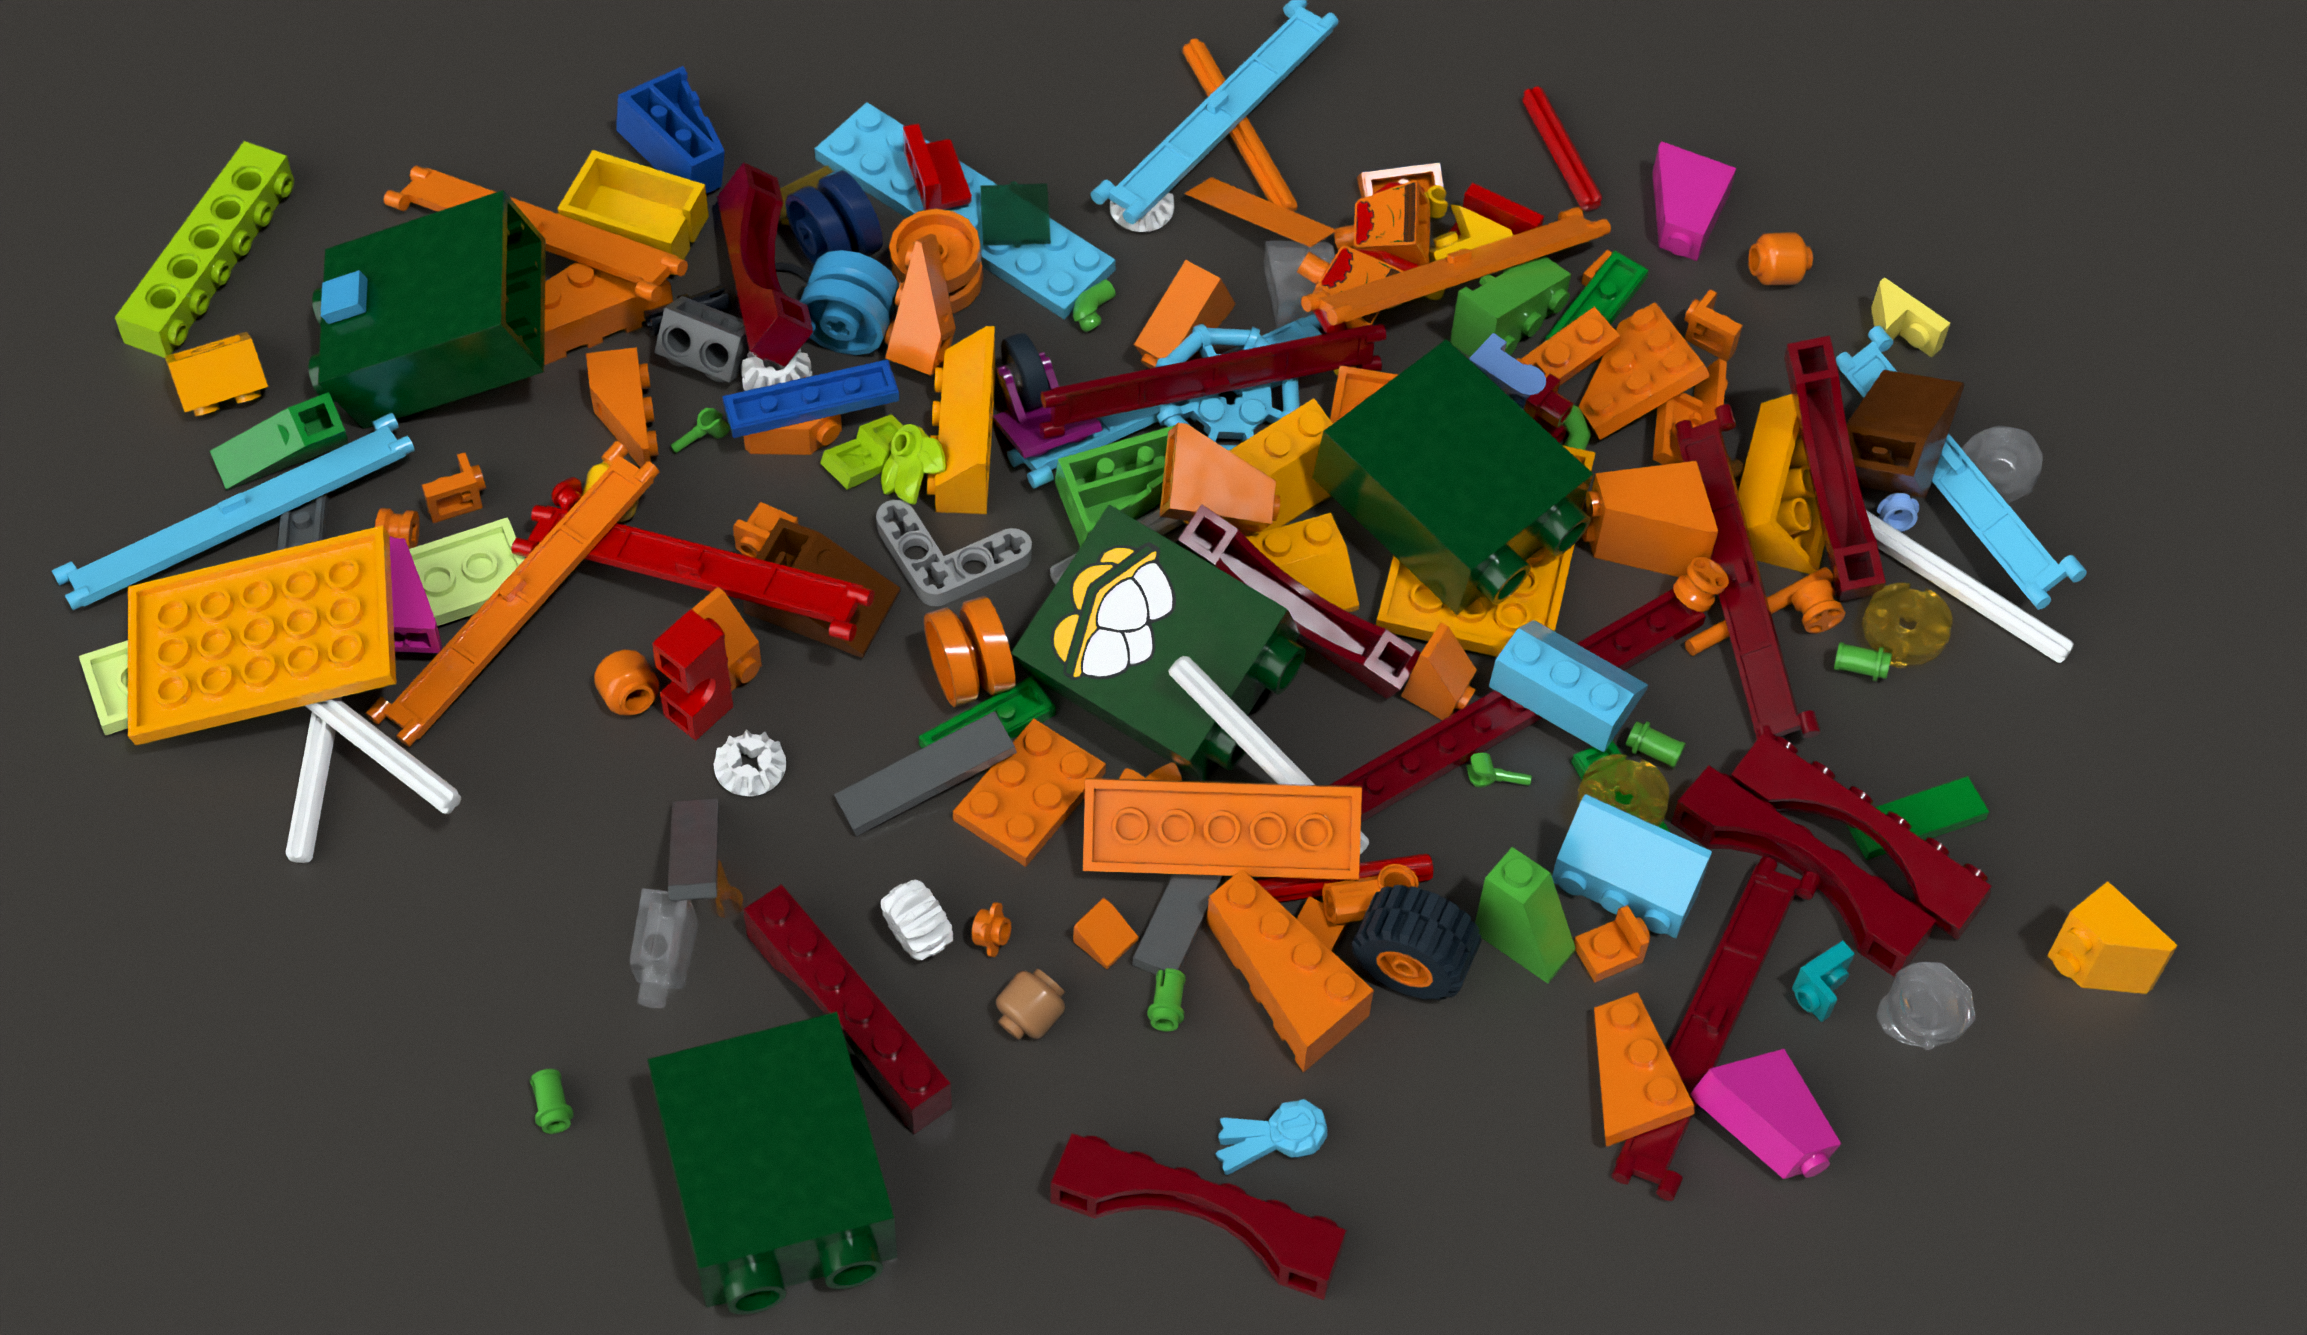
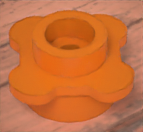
[972,902,1011,957]

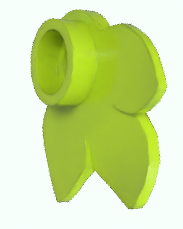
[881,424,946,505]

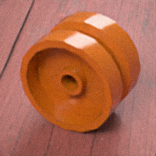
[889,209,983,314]
[924,596,1015,707]

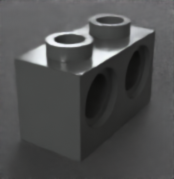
[654,296,749,383]

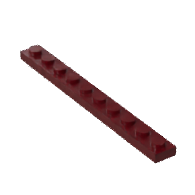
[1330,589,1706,823]

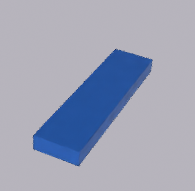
[722,359,899,438]

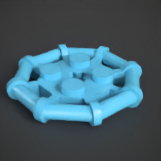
[1155,324,1300,451]

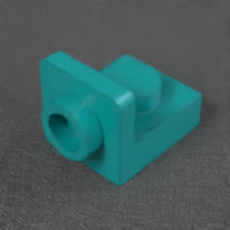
[1792,940,1855,1022]

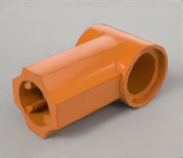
[1322,864,1419,925]

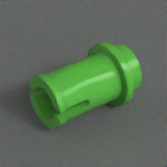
[1834,642,1892,682]
[1625,721,1686,769]
[1147,968,1186,1032]
[530,1069,574,1134]

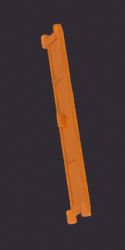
[384,166,688,302]
[1301,207,1611,326]
[365,441,660,747]

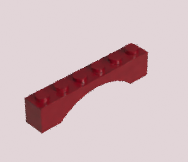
[717,162,814,367]
[1784,335,1886,602]
[1174,504,1421,699]
[1731,733,1992,940]
[1671,765,1936,979]
[743,884,952,1135]
[1050,1133,1346,1300]

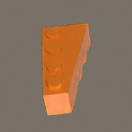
[544,235,673,365]
[1207,869,1374,1073]

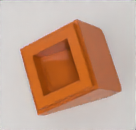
[1073,898,1139,970]

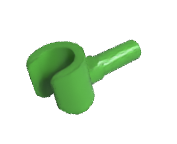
[671,408,730,453]
[1466,753,1532,788]

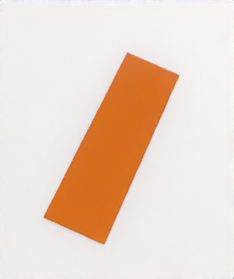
[1184,177,1337,248]

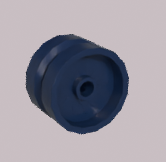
[785,170,883,266]

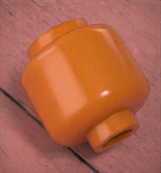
[1748,232,1813,286]
[594,649,659,716]

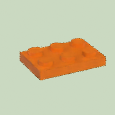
[953,718,1106,867]

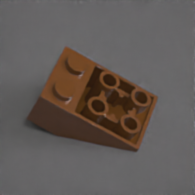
[1846,370,1965,498]
[743,518,901,658]

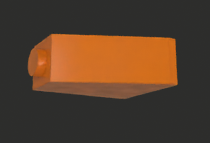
[1134,260,1236,369]
[1159,422,1280,532]

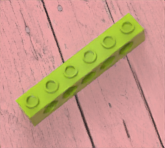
[115,141,294,358]

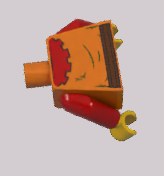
[1334,180,1448,300]
[1296,246,1404,376]

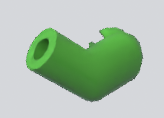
[1072,279,1116,332]
[1562,405,1591,450]

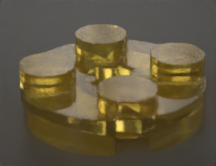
[1862,583,1953,668]
[1577,754,1669,827]

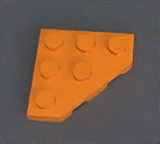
[1578,302,1710,440]

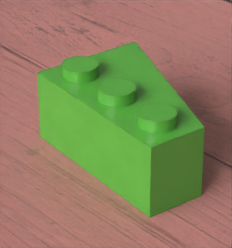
[1450,256,1571,357]
[1055,425,1175,548]

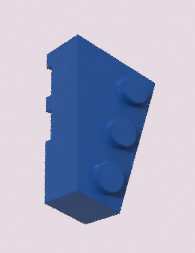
[616,66,725,194]

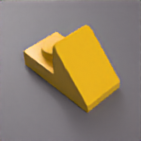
[1429,204,1513,263]

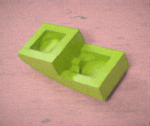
[820,414,903,490]

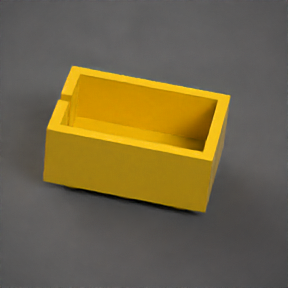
[557,150,709,275]

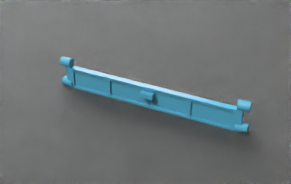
[1090,0,1339,224]
[1007,314,1322,489]
[1835,326,2087,610]
[51,413,415,611]

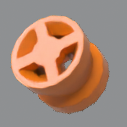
[375,508,420,549]
[1673,556,1729,612]
[1791,580,1846,633]

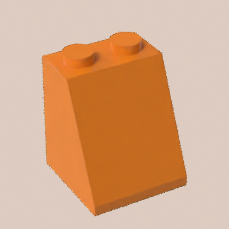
[1582,461,1718,577]

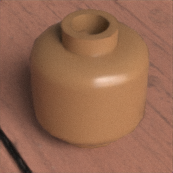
[996,969,1065,1040]

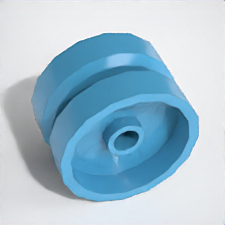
[800,250,899,355]

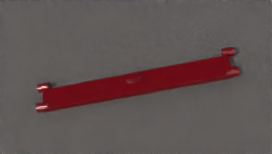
[1039,324,1386,440]
[1675,404,1821,739]
[1611,857,1821,1201]

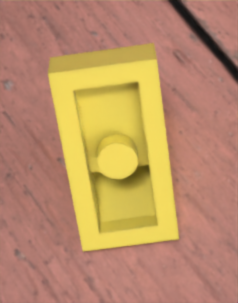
[1871,277,1950,358]

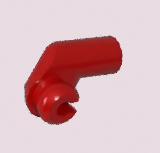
[551,477,583,511]

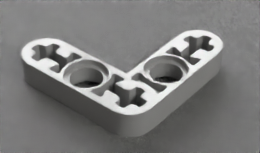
[876,500,1032,606]

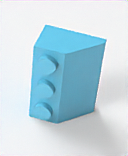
[1489,620,1648,753]
[1552,794,1712,939]

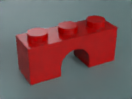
[652,609,733,741]

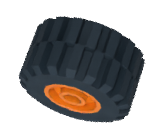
[1352,885,1481,1000]

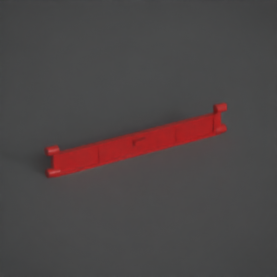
[511,504,875,642]

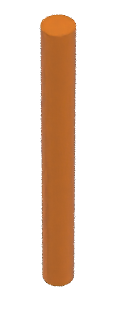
[1685,567,1833,656]

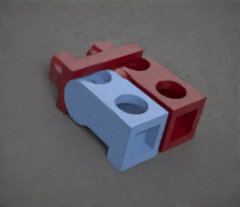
[1469,333,1574,443]

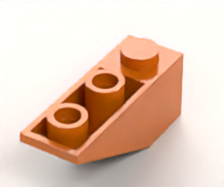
[885,233,956,375]
[586,347,659,468]

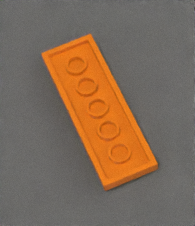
[1083,778,1362,880]

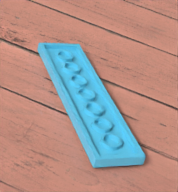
[814,102,1116,319]

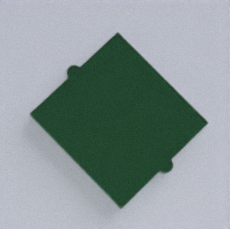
[980,181,1051,248]

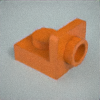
[1684,289,1743,362]
[422,452,486,523]
[733,502,799,558]
[1574,905,1650,983]

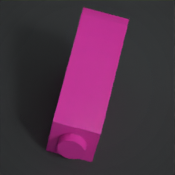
[1652,141,1736,261]
[389,536,442,653]
[1690,1049,1841,1179]

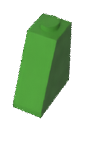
[1475,847,1575,984]

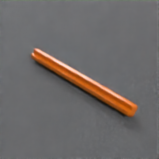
[1183,38,1298,212]

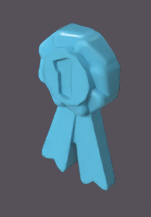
[1216,1099,1328,1175]

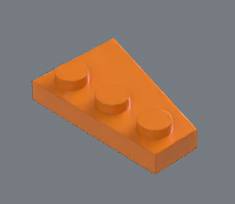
[1594,992,1694,1147]

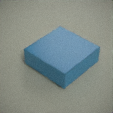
[321,270,368,324]

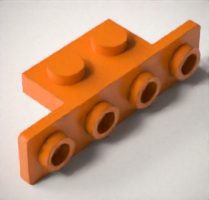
[1653,358,1728,465]

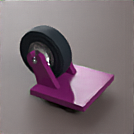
[993,333,1102,458]

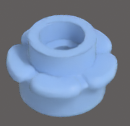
[1877,493,1919,532]

